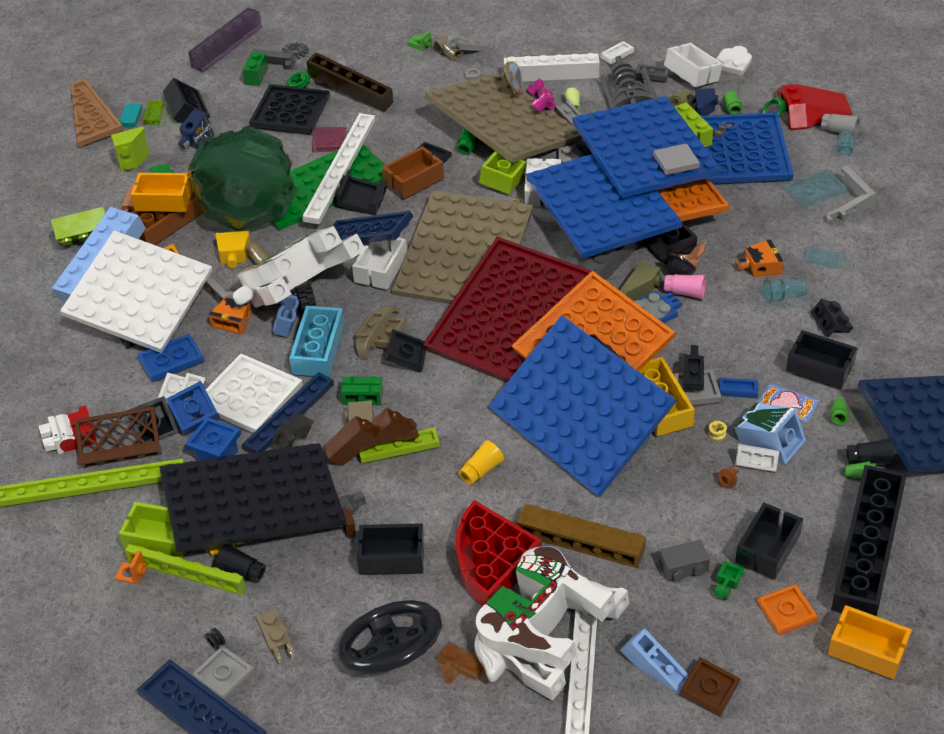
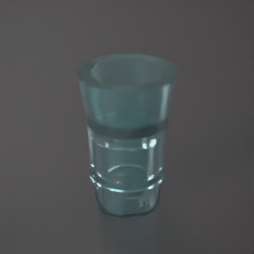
[763,278,807,304]

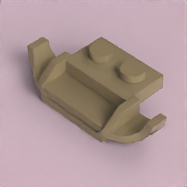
[355,306,408,360]

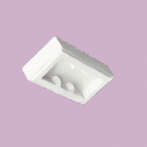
[600,41,634,64]
[735,444,780,472]

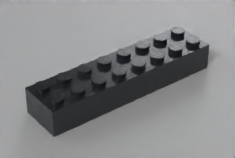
[831,465,907,616]

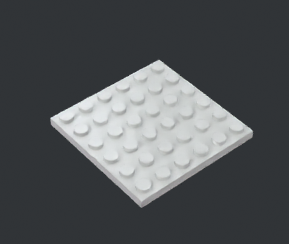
[60,231,212,353]

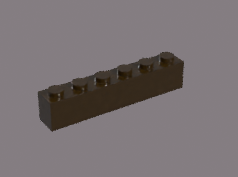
[306,52,394,112]

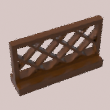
[74,406,162,468]

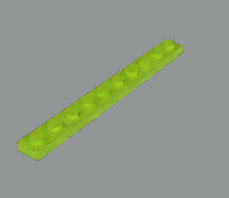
[0,458,184,507]

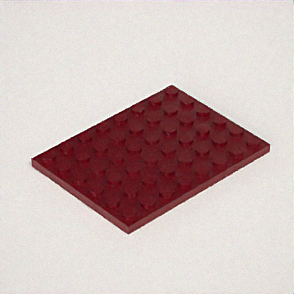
[423,236,592,382]

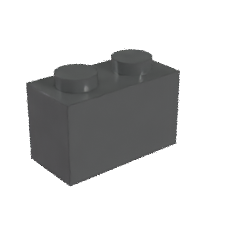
[659,539,710,582]

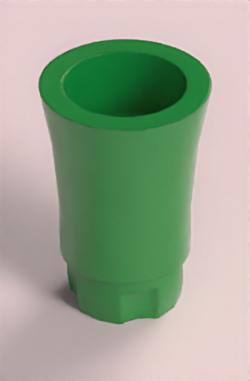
[457,127,479,155]

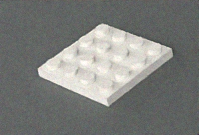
[206,354,303,433]

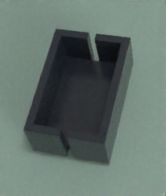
[786,330,858,389]
[735,502,803,579]
[357,523,424,575]

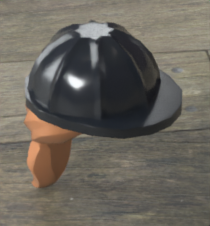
[666,243,706,275]

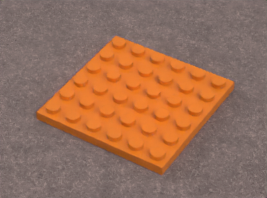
[512,271,676,372]

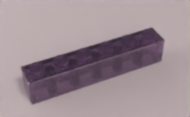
[188,7,262,72]

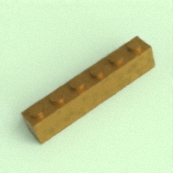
[517,504,646,569]

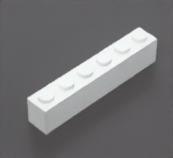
[504,53,599,81]

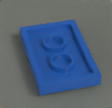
[137,333,205,382]

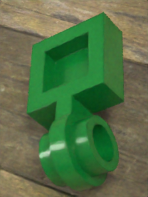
[714,561,745,600]

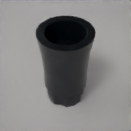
[847,438,894,466]
[215,544,266,583]

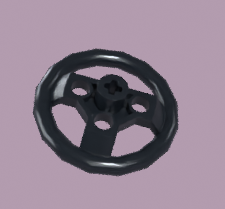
[337,600,443,674]

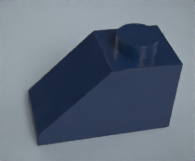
[694,88,718,116]

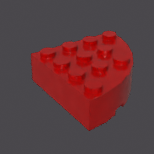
[456,500,542,606]

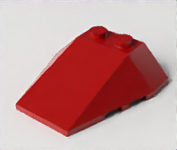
[777,84,852,130]

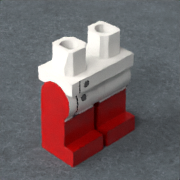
[39,405,97,454]

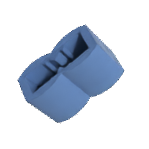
[273,295,299,337]

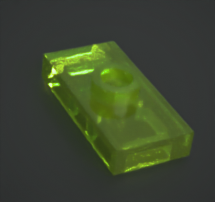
[143,100,164,125]

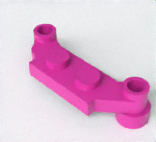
[527,78,556,112]

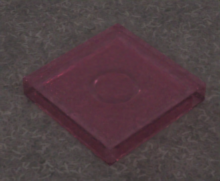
[312,127,347,152]

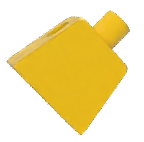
[216,231,251,268]

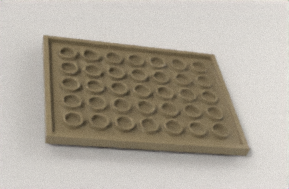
[425,73,583,163]
[392,190,533,304]

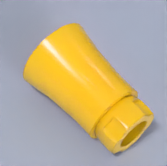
[458,440,504,485]

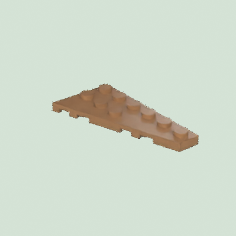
[71,79,123,147]

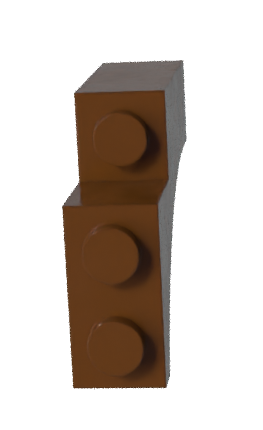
[324,408,419,466]

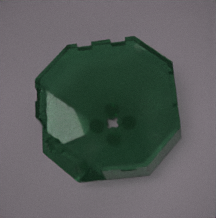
[187,126,297,231]

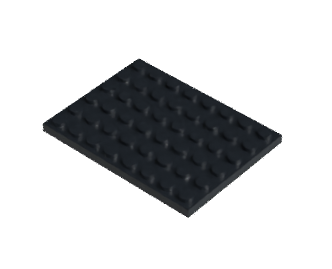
[159,443,346,552]

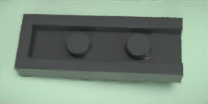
[252,49,296,70]

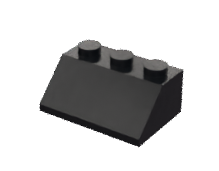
[163,77,210,122]

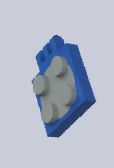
[634,291,683,323]

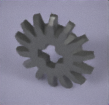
[281,42,309,59]

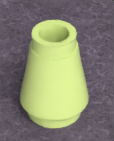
[564,88,580,110]

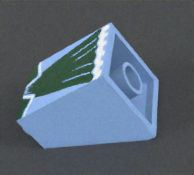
[734,403,806,465]

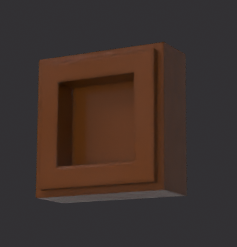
[343,508,356,539]

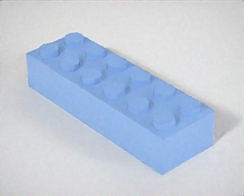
[52,207,146,302]

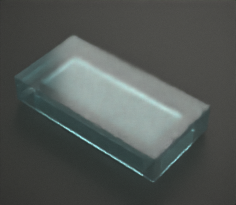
[804,246,844,269]

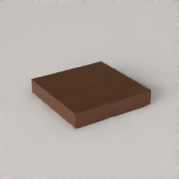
[679,657,741,717]

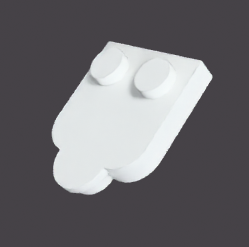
[716,46,752,75]

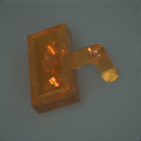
[437,642,484,684]

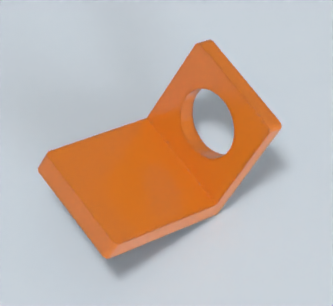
[115,551,147,585]

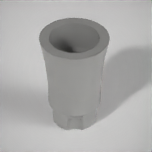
[821,114,861,139]

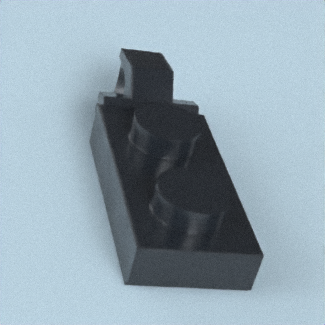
[684,345,704,390]

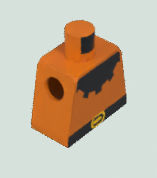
[737,239,784,277]
[209,297,251,335]

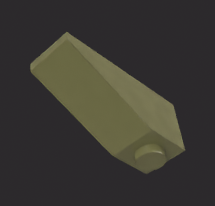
[620,262,662,301]

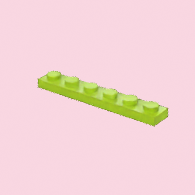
[125,544,246,595]

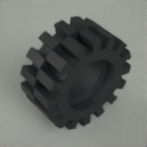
[295,283,316,317]

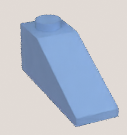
[620,628,689,694]

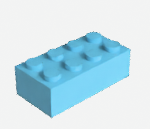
[289,306,345,377]

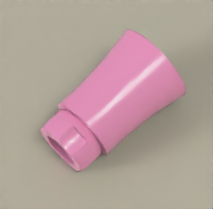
[664,274,706,300]

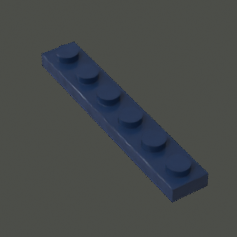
[242,372,334,452]

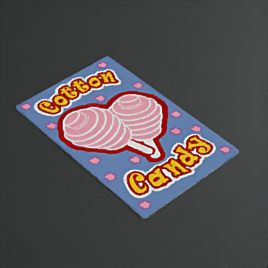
[758,383,820,423]

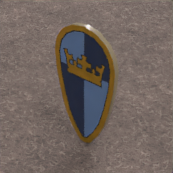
[501,61,522,94]

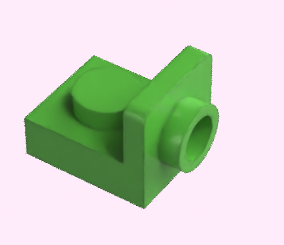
[408,31,432,51]

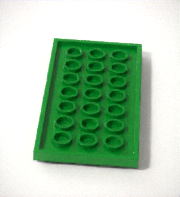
[244,144,385,231]

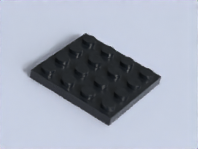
[249,84,330,134]

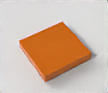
[757,584,818,636]

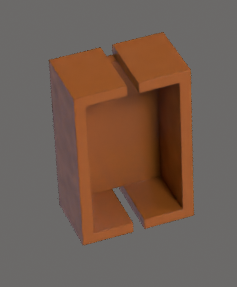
[382,146,444,199]

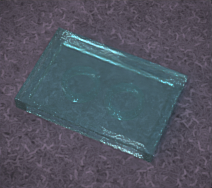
[784,169,847,208]

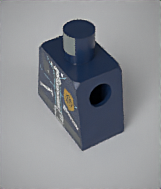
[178,109,215,149]

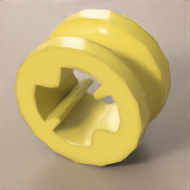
[708,421,727,440]

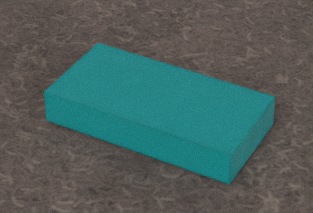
[119,103,143,127]

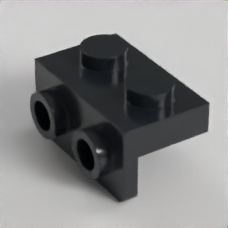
[811,299,853,337]

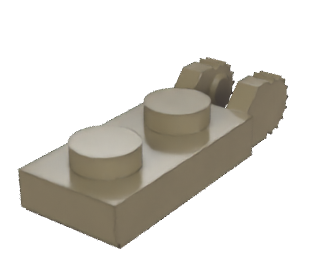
[256,608,296,664]

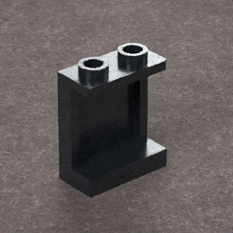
[335,170,387,215]

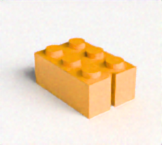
[131,173,193,212]
[828,605,912,680]

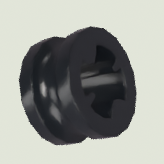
[205,628,226,650]

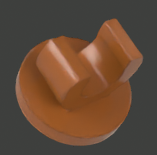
[718,466,739,488]

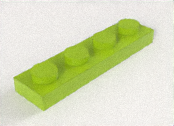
[359,427,440,463]

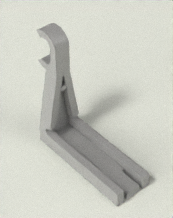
[826,165,876,225]

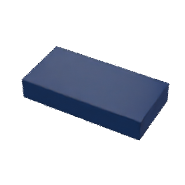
[718,378,758,398]

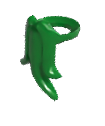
[763,97,788,117]

